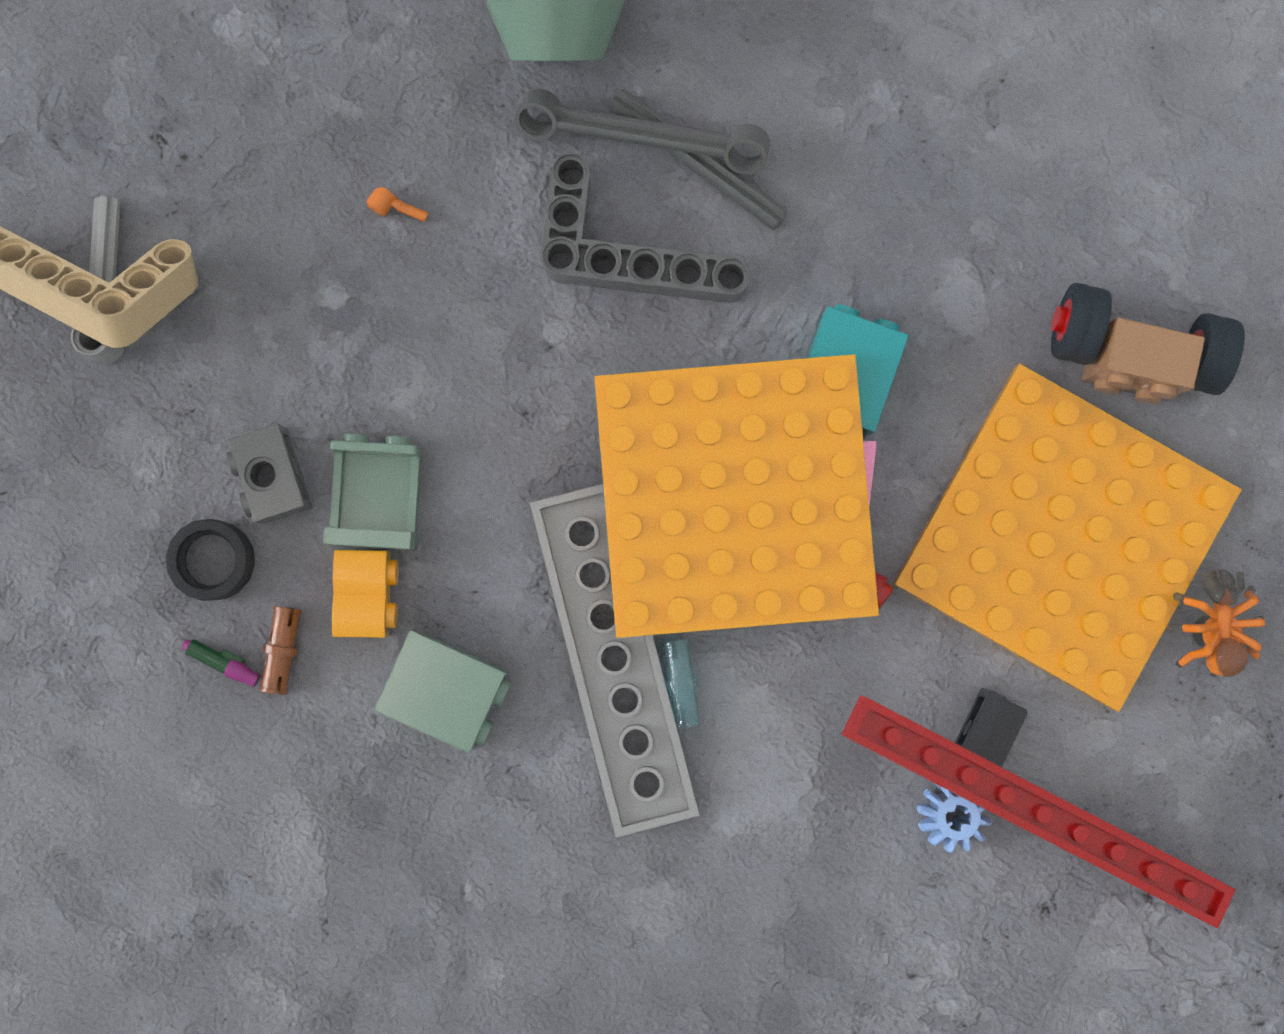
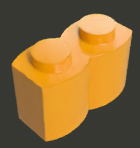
[332,550,399,638]

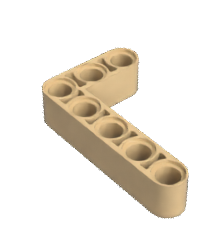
[0,226,199,348]

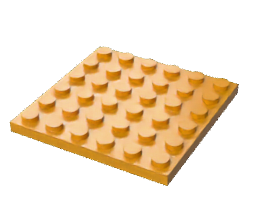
[594,354,879,638]
[892,363,1242,712]

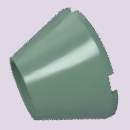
[485,0,626,61]

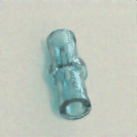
[662,639,701,728]

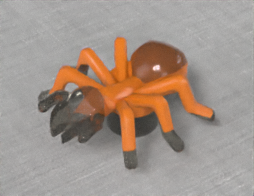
[1168,570,1265,677]

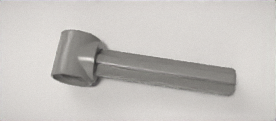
[71,195,124,365]

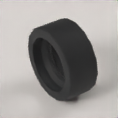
[165,519,255,601]

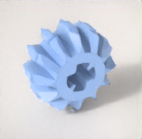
[917,785,992,853]

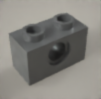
[227,423,313,524]

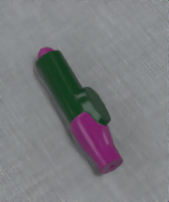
[182,639,261,687]

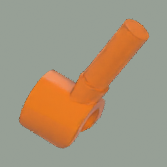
[366,187,429,222]

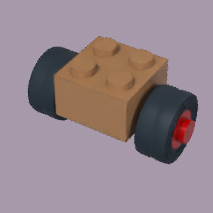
[1051,283,1245,404]

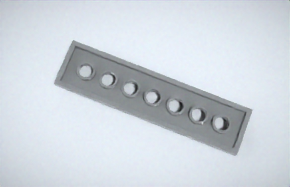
[530,484,700,838]

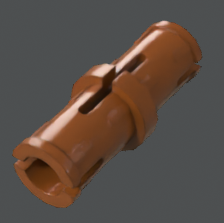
[259,606,302,695]

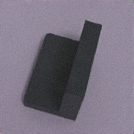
[954,687,1028,767]

